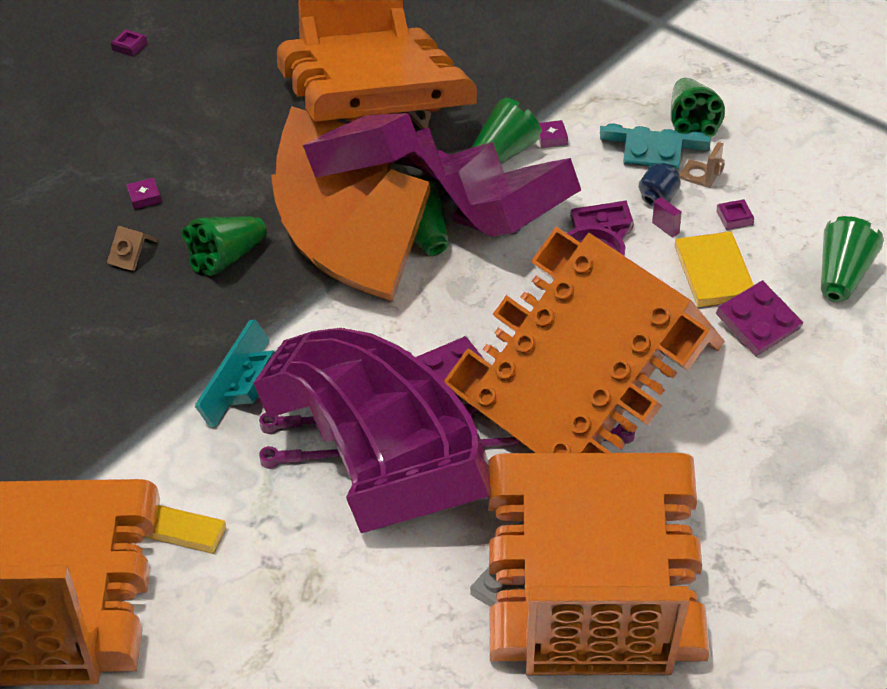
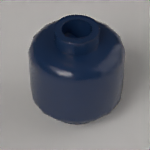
[638,163,681,206]

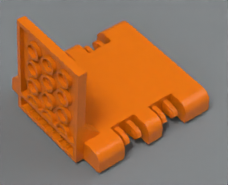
[277,0,477,122]
[444,227,725,453]
[488,453,709,675]
[0,479,160,686]

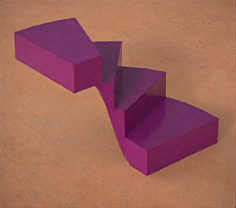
[303,113,581,237]
[253,327,491,534]

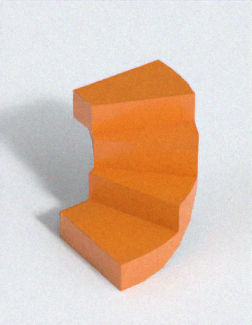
[271,106,431,301]

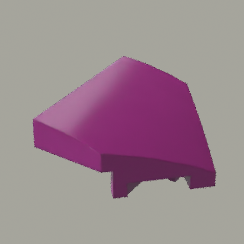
[570,200,634,240]

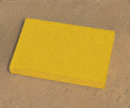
[674,231,754,307]

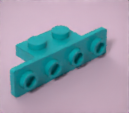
[599,123,711,169]
[195,320,275,427]

